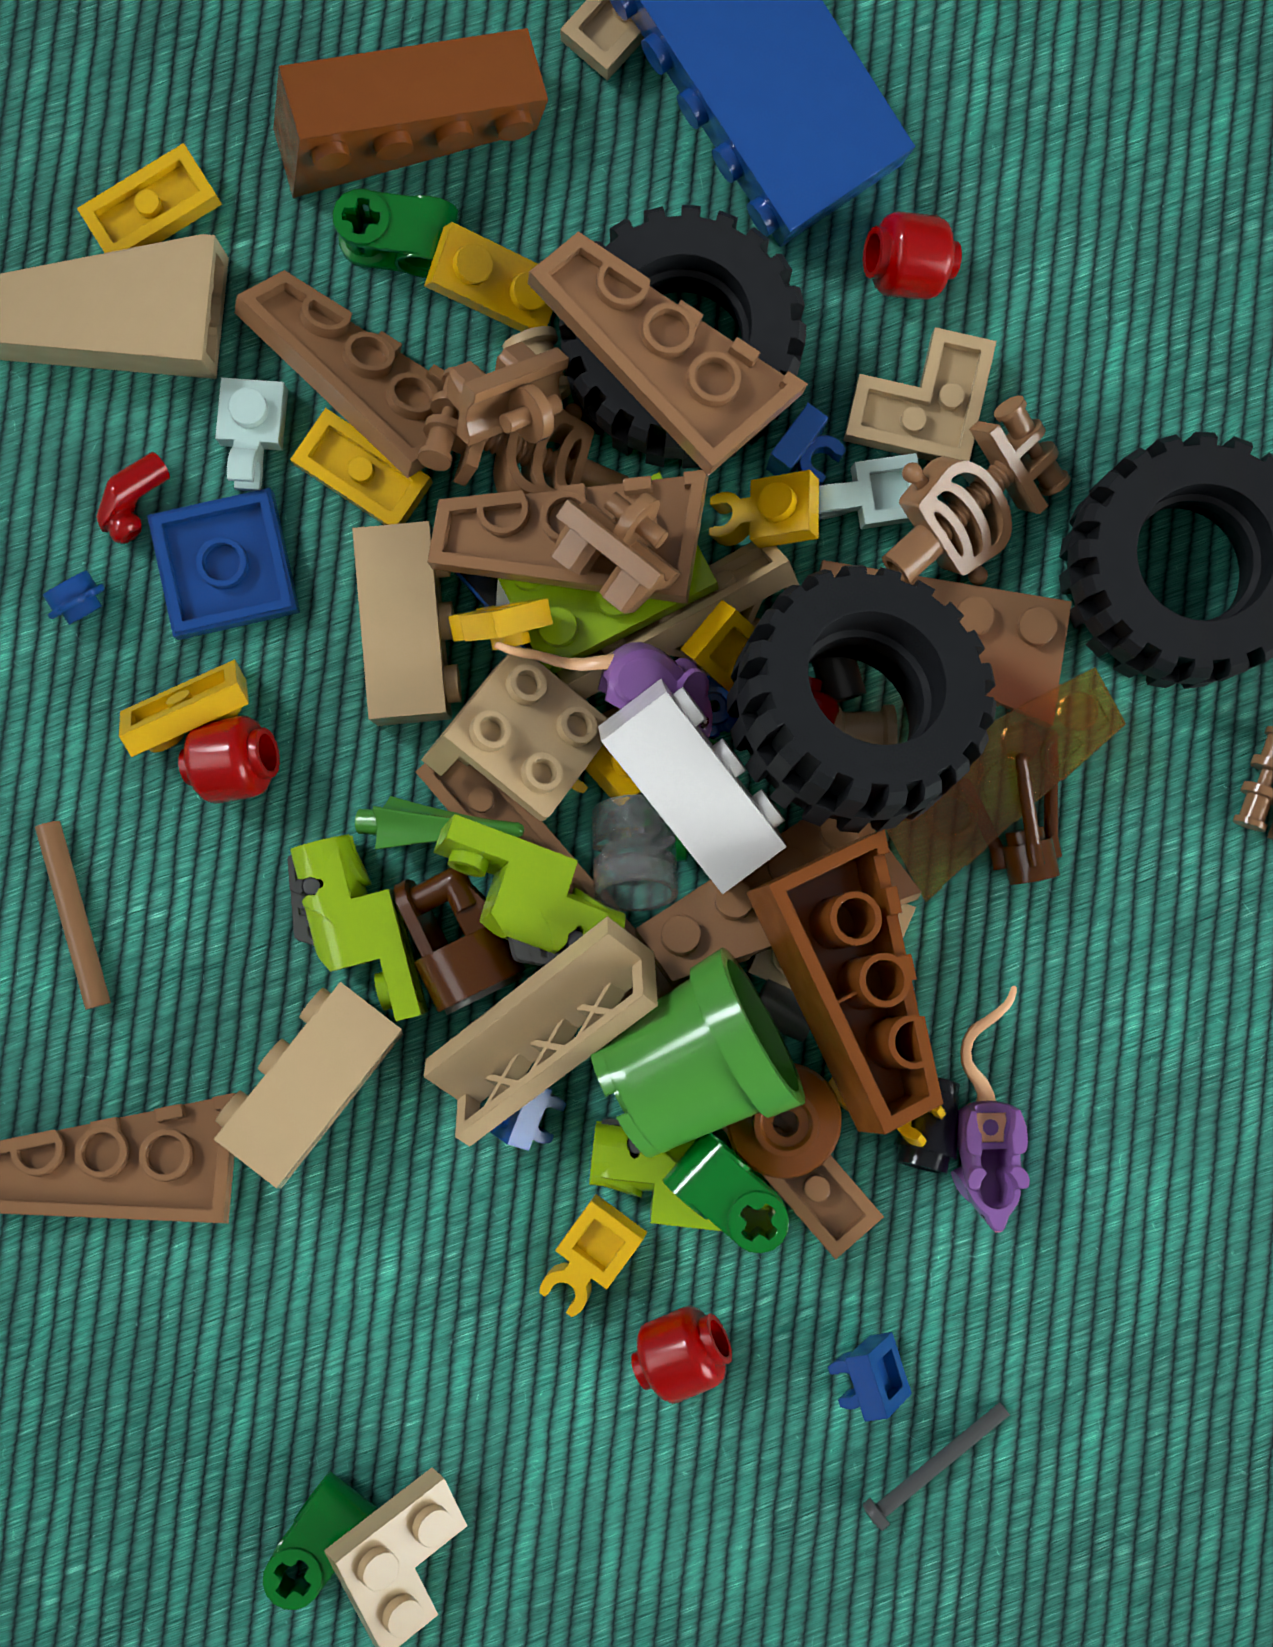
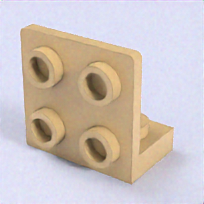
[421,646,608,821]

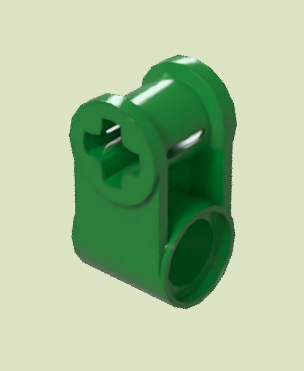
[332,188,459,278]
[662,1133,789,1253]
[263,1471,378,1610]

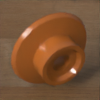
[726,1063,842,1179]

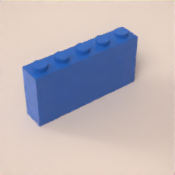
[610,0,915,247]

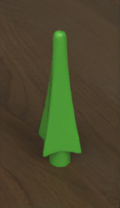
[355,796,524,850]

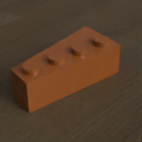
[273,28,548,198]
[746,829,943,1134]

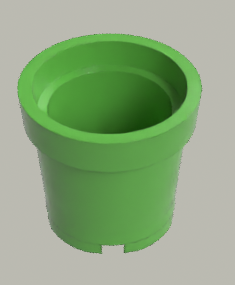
[590,948,805,1158]

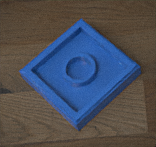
[147,488,300,640]

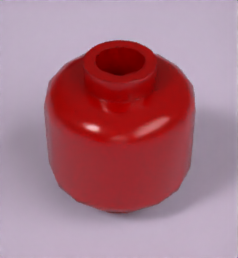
[863,211,962,300]
[178,715,280,804]
[631,1305,732,1404]

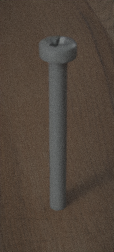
[863,1402,1010,1531]

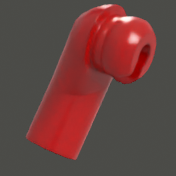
[96,452,170,544]

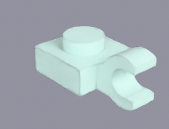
[215,378,288,491]
[819,453,918,529]

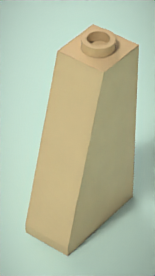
[0,234,229,379]

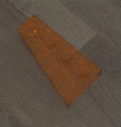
[887,667,1126,902]

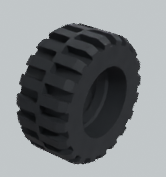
[559,205,807,469]
[1059,432,1273,689]
[727,565,996,833]

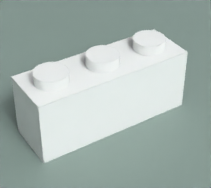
[598,679,787,894]

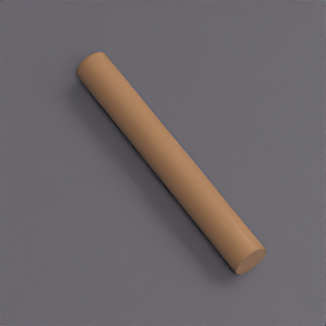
[35,821,111,1010]

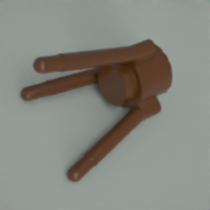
[959,729,1062,885]

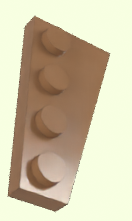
[528,231,808,476]
[234,270,452,478]
[427,470,708,604]
[819,560,1072,728]
[635,818,922,987]
[0,1093,236,1223]

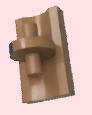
[446,342,569,446]
[551,492,681,613]

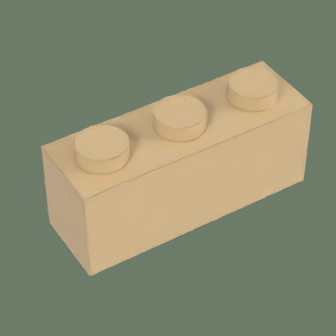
[352,521,462,726]
[214,982,403,1188]

